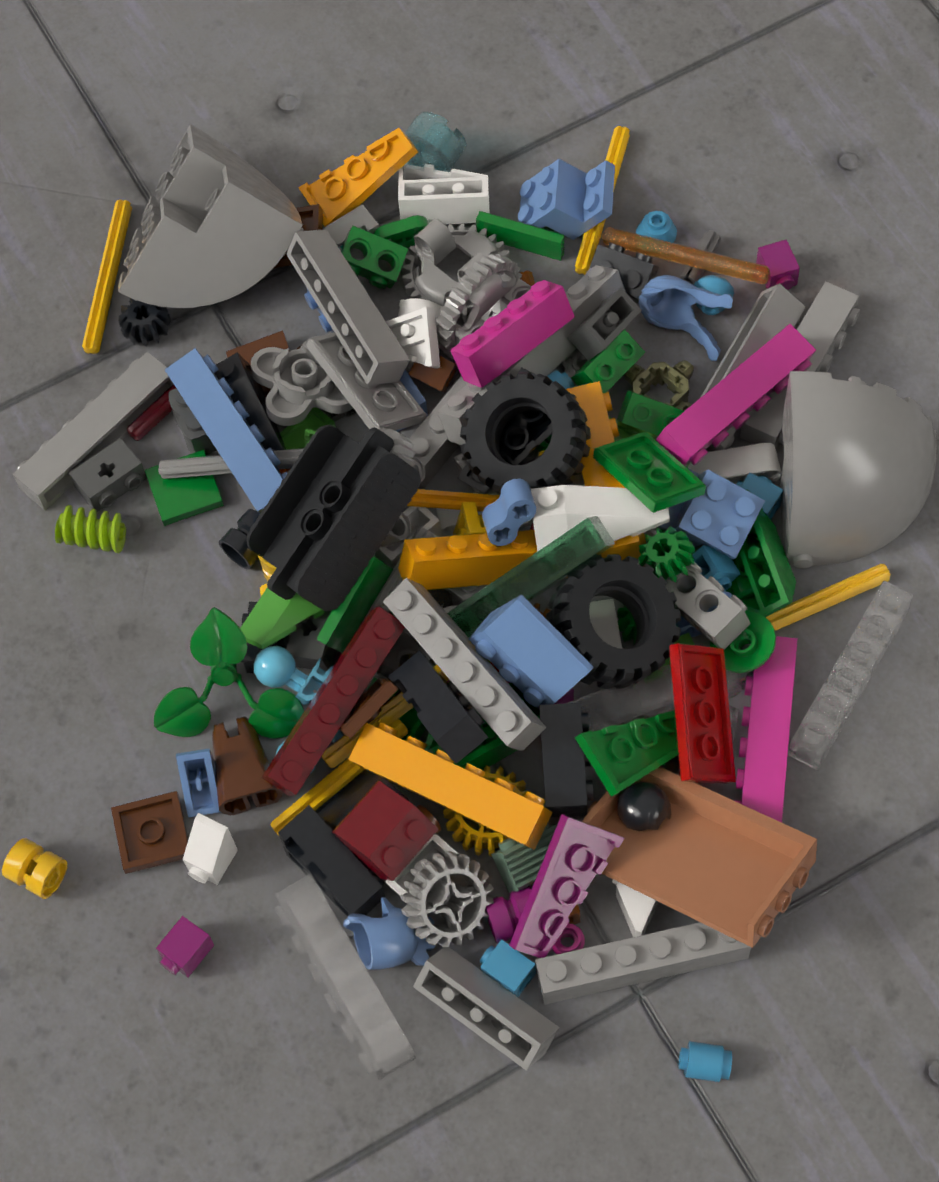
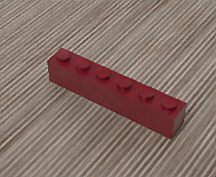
[261,606,405,796]

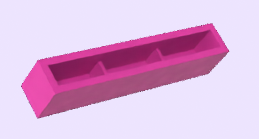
[656,324,816,466]
[734,636,798,823]

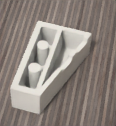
[398,162,490,224]

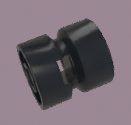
[219,509,260,569]

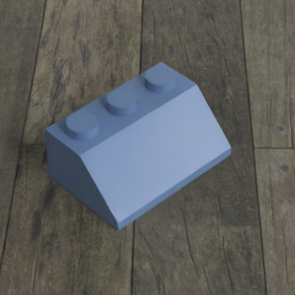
[468,595,593,710]

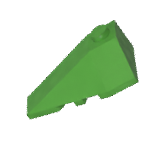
[240,587,324,649]

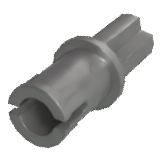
[680,230,721,285]

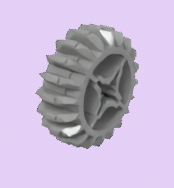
[400,851,494,947]

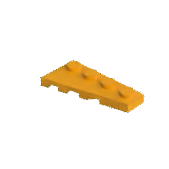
[298,128,419,227]

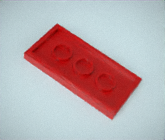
[669,643,736,784]

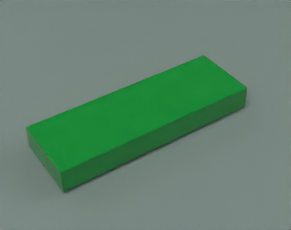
[476,211,564,261]

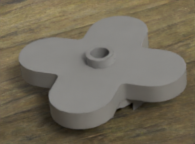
[251,336,353,426]

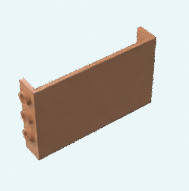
[582,767,817,948]

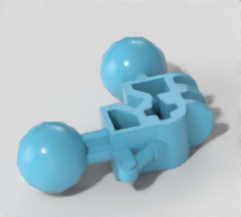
[254,646,344,774]

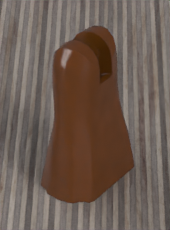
[212,716,283,816]

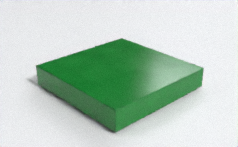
[145,449,224,526]

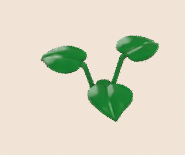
[154,607,304,738]

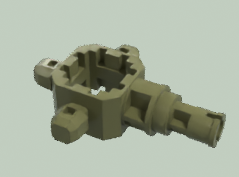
[623,360,694,411]

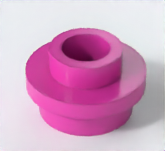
[551,923,585,955]

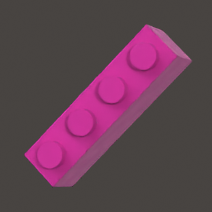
[450,280,575,388]

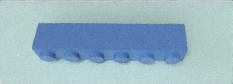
[165,348,287,514]

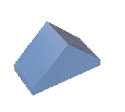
[176,748,220,817]

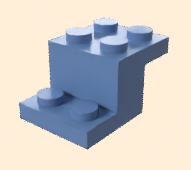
[518,159,615,240]
[658,467,765,559]

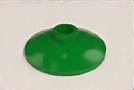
[710,611,776,673]

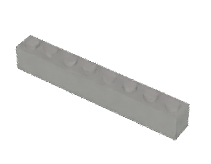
[437,265,625,445]

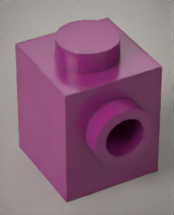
[755,239,800,290]
[156,915,214,978]

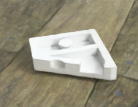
[385,307,440,368]

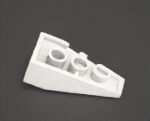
[531,485,670,566]

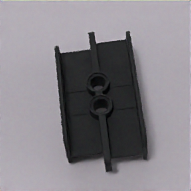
[247,425,421,611]

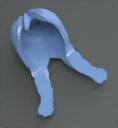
[639,275,734,361]

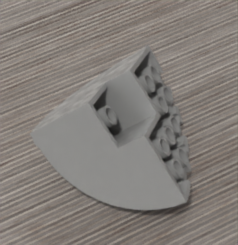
[118,124,304,308]
[779,371,937,569]

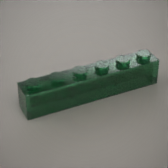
[447,516,615,638]

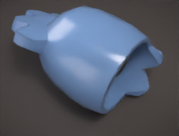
[343,897,436,970]

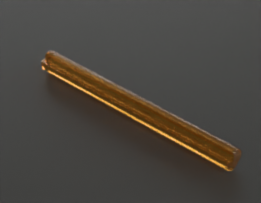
[602,227,771,284]

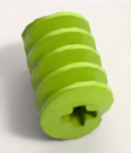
[55,505,126,553]

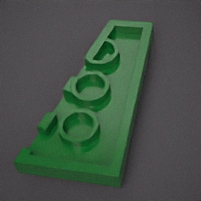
[575,710,679,797]

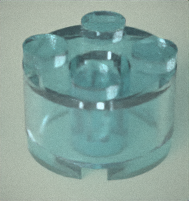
[405,112,467,172]

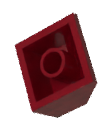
[332,781,438,881]

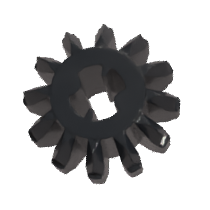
[118,298,171,347]

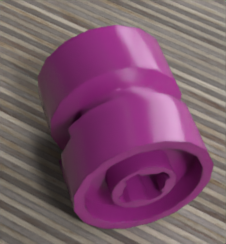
[485,886,531,944]

